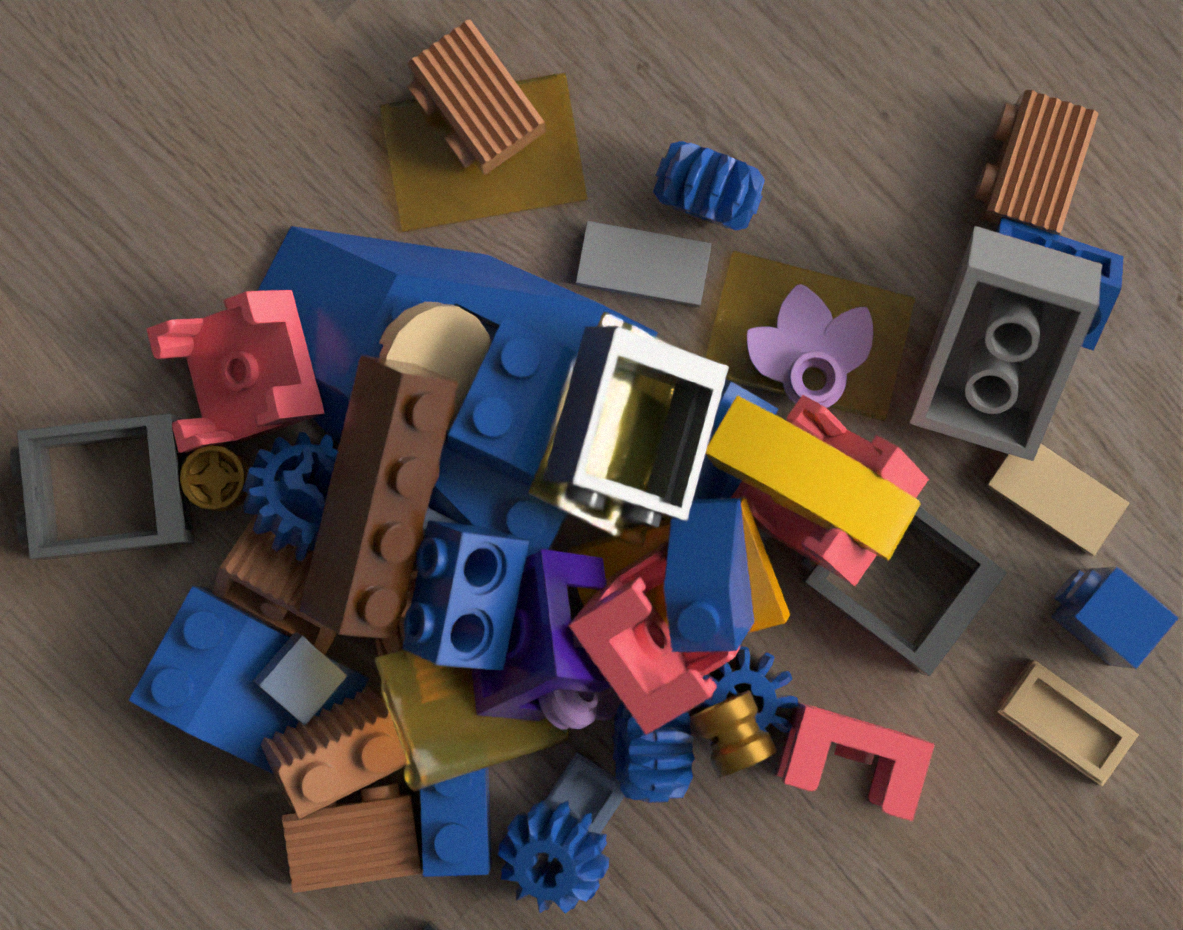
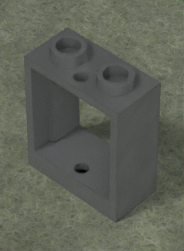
[542,326,729,528]
[10,413,195,560]
[800,506,1008,676]

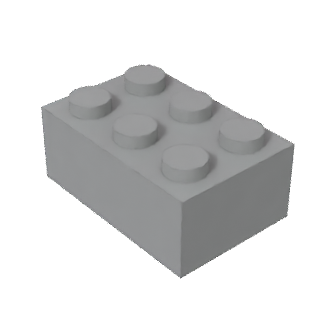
[909,226,1102,461]

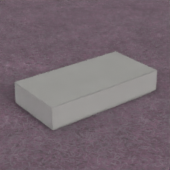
[576,221,712,308]

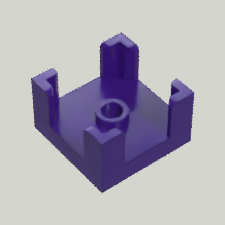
[471,549,612,721]

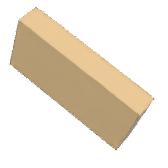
[985,444,1130,556]
[994,659,1139,787]

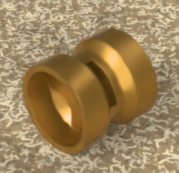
[180,445,250,512]
[690,691,777,778]

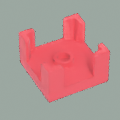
[146,290,325,453]
[731,395,929,587]
[569,541,741,734]
[775,702,935,821]

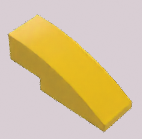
[705,395,921,561]

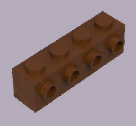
[300,355,458,639]

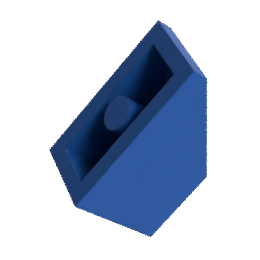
[664,498,754,652]

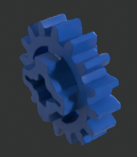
[243,432,338,561]

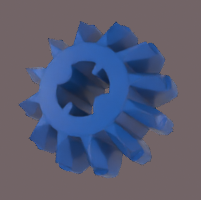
[653,141,765,231]
[693,646,798,744]
[612,701,695,803]
[497,800,610,914]

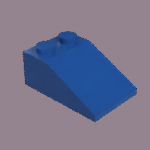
[446,317,669,530]
[129,586,370,774]

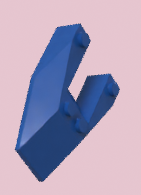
[258,226,658,557]

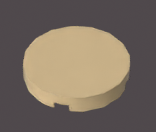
[379,302,491,429]

